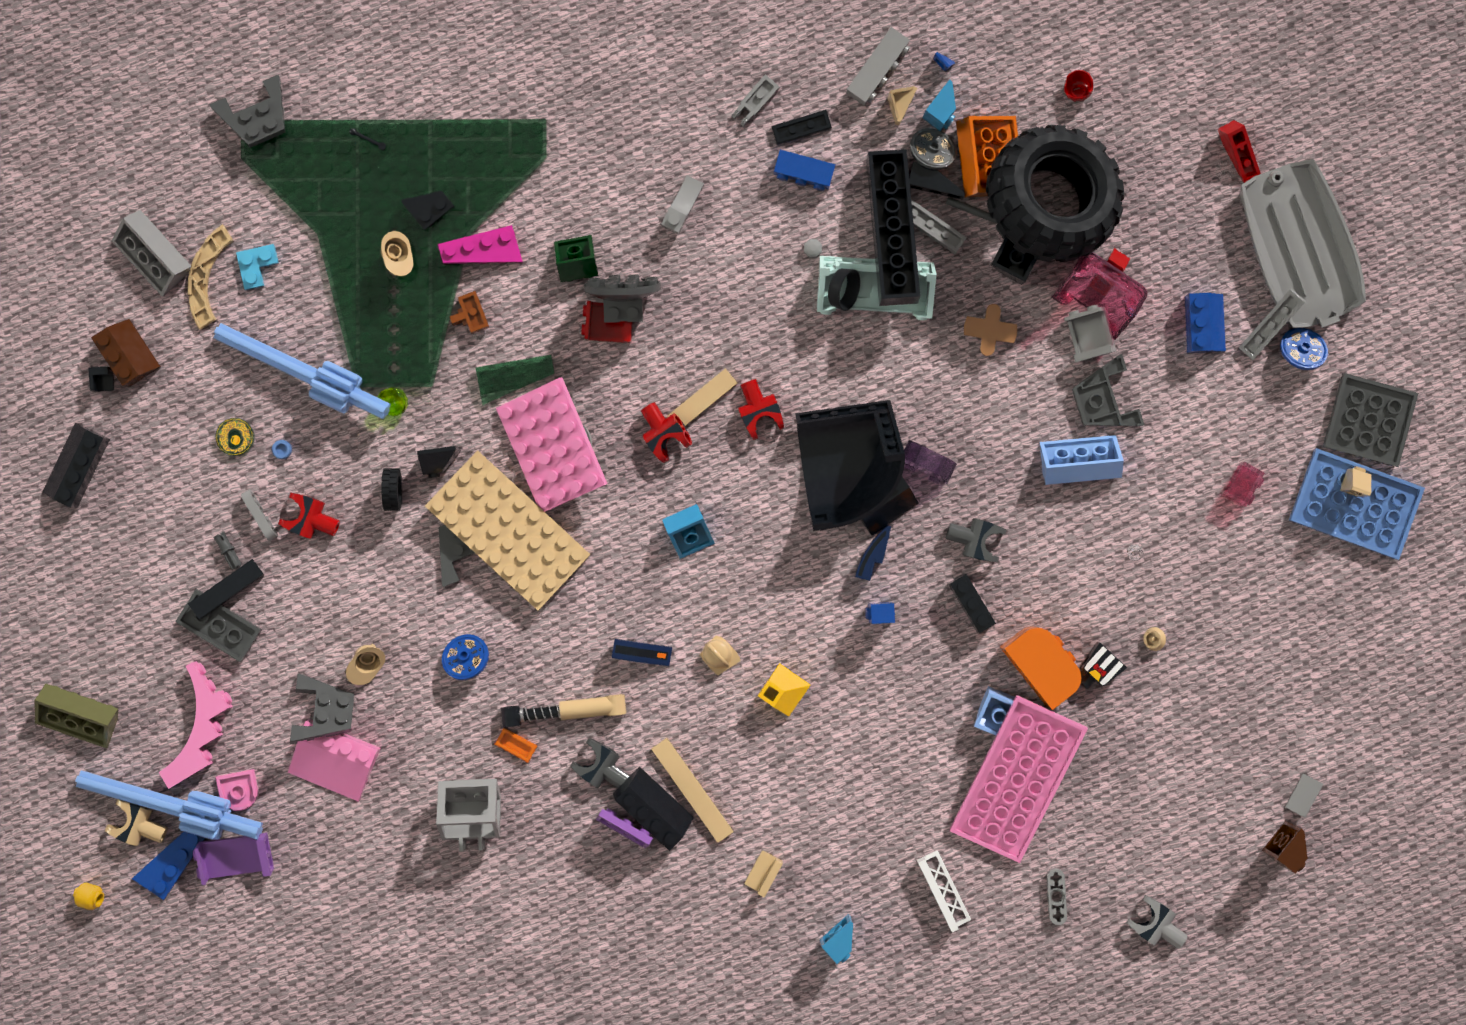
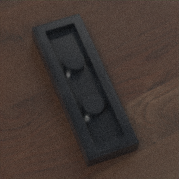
[771,110,832,145]

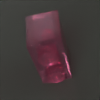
[1222,462,1265,507]

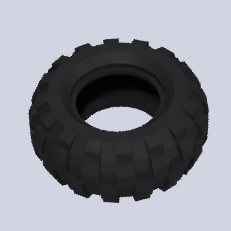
[986,125,1124,262]

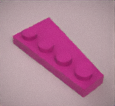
[438,225,523,264]

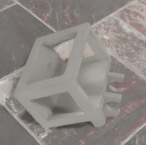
[436,779,501,851]

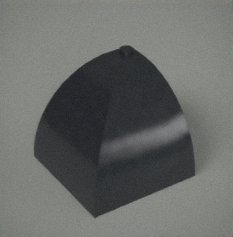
[795,400,905,531]

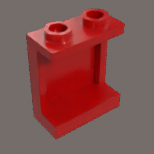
[581,300,633,343]

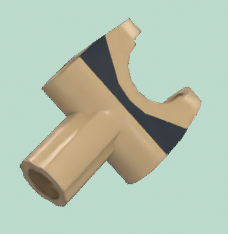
[105,799,168,846]

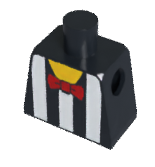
[1080,642,1127,689]

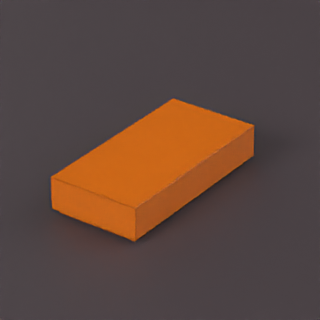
[494,727,538,763]

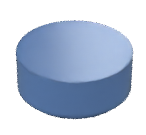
[272,440,292,459]

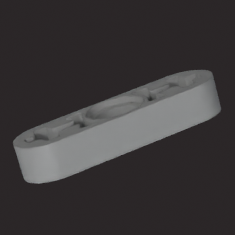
[241,489,279,541]
[1046,868,1067,925]

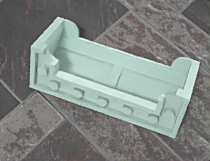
[817,256,937,320]

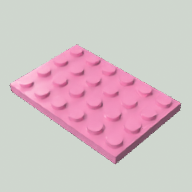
[496,377,607,512]

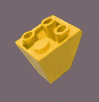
[757,663,811,716]

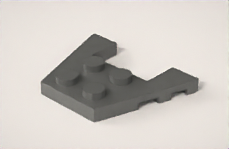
[209,75,286,148]
[1072,354,1144,426]
[439,525,474,587]
[290,674,354,744]

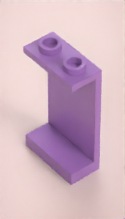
[193,832,274,885]

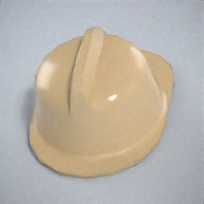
[380,231,413,276]
[700,636,740,675]
[346,644,385,685]

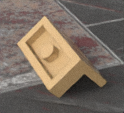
[745,851,783,898]

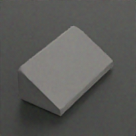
[1285,774,1323,818]

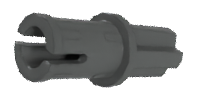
[213,532,241,570]

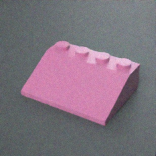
[288,719,381,802]

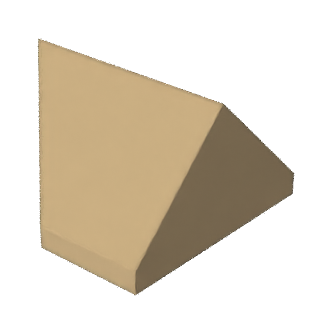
[887,86,917,126]

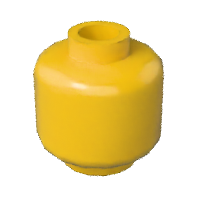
[73,883,104,910]

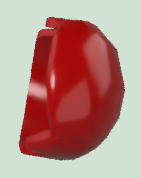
[1064,70,1094,102]

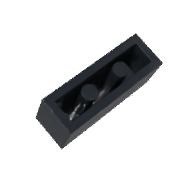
[948,573,996,633]

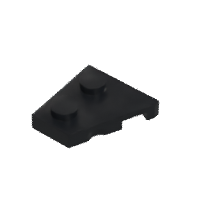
[401,191,455,231]

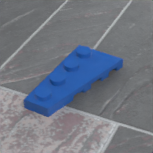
[132,832,206,900]

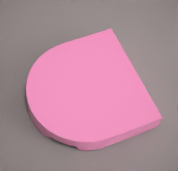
[215,769,258,811]

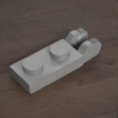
[731,74,780,127]

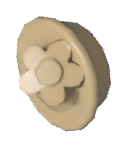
[1143,627,1166,651]

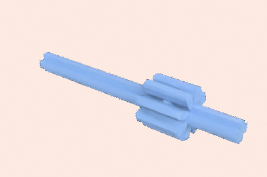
[213,323,391,419]
[75,770,263,840]

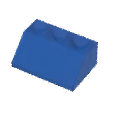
[1185,293,1226,353]

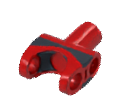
[738,379,784,440]
[641,402,692,463]
[278,492,340,539]

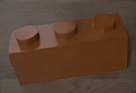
[91,319,161,388]
[1262,820,1308,874]

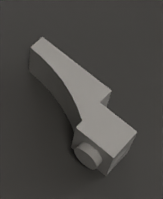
[661,176,704,235]

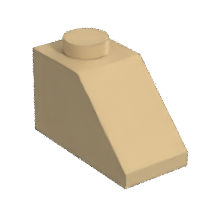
[1340,466,1371,497]

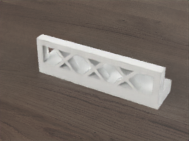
[917,850,971,932]

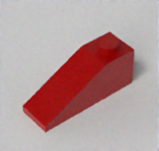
[1218,120,1261,183]

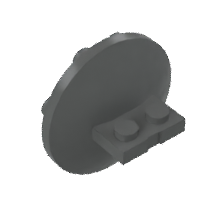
[584,275,661,322]

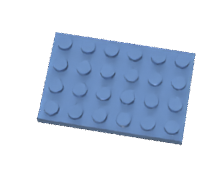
[1289,448,1425,560]

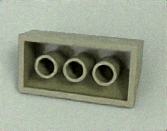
[34,684,118,748]

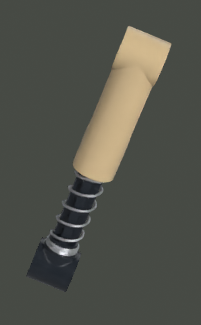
[500,694,627,727]

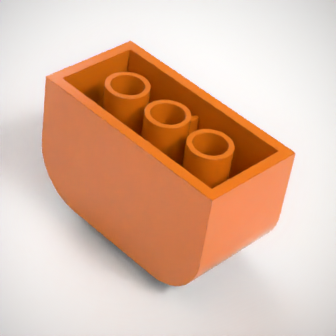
[1000,626,1081,710]

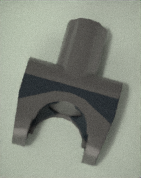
[946,518,1007,562]
[570,738,630,788]

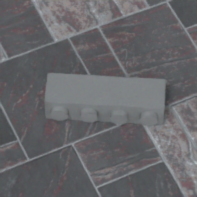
[846,27,910,106]

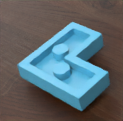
[236,244,279,290]

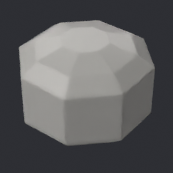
[804,239,822,258]

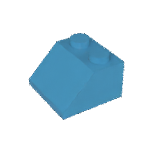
[922,79,956,131]
[662,504,715,559]
[820,914,853,964]

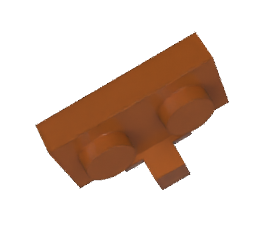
[450,291,489,334]

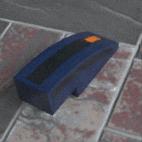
[854,526,891,581]
[612,638,672,666]

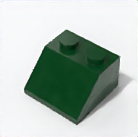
[554,235,598,283]

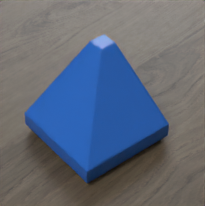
[933,52,955,72]

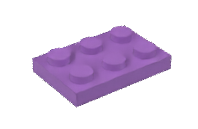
[596,808,653,848]

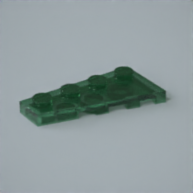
[475,354,555,405]

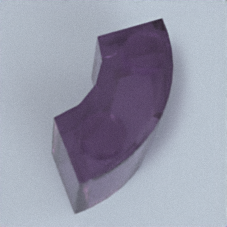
[904,440,957,484]

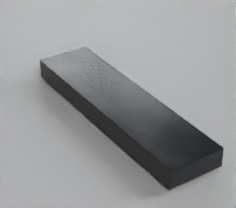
[188,559,264,620]

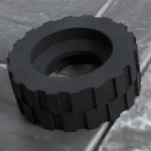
[381,468,402,511]

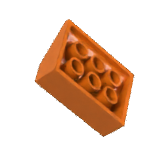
[956,116,1018,197]

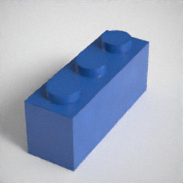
[774,149,836,191]

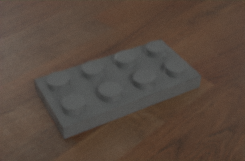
[175,589,262,662]

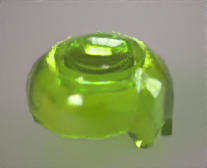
[377,387,408,417]

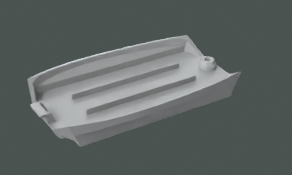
[1239,159,1366,328]

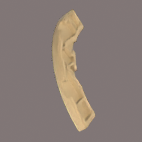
[187,224,234,330]

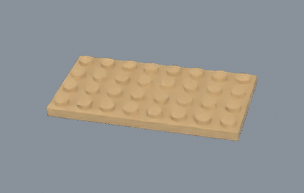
[425,450,590,611]

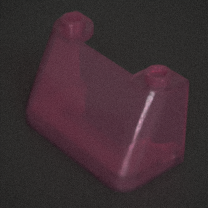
[1051,252,1148,340]

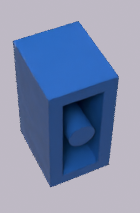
[865,602,895,624]

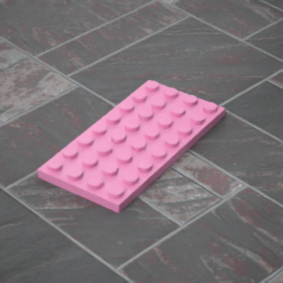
[950,695,1088,863]

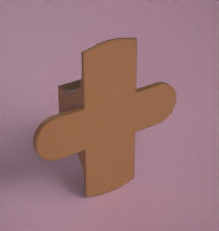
[964,304,1017,356]

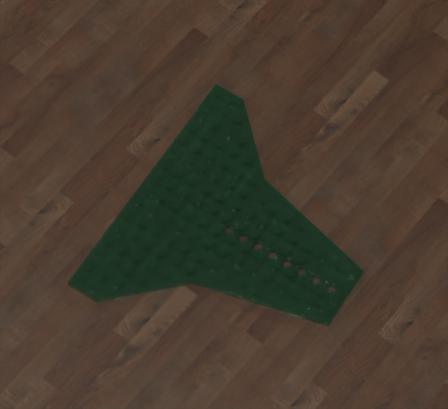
[241,119,547,387]

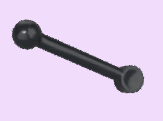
[349,128,386,151]

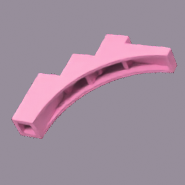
[159,661,233,789]

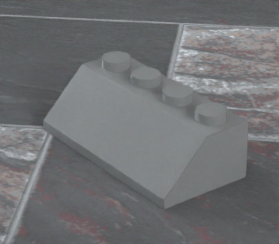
[111,210,191,297]

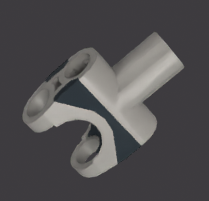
[1126,895,1187,949]

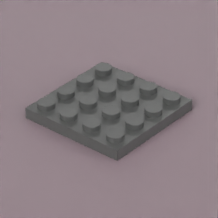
[1323,373,1419,467]

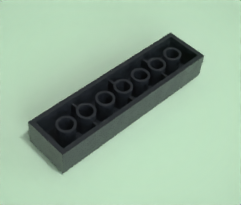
[866,149,920,306]

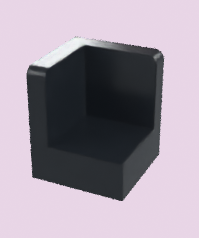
[88,366,114,392]

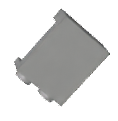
[1064,304,1117,362]

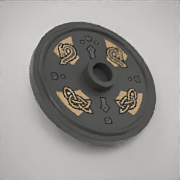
[910,128,957,170]

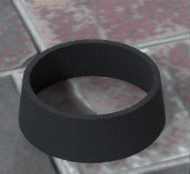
[828,268,860,311]

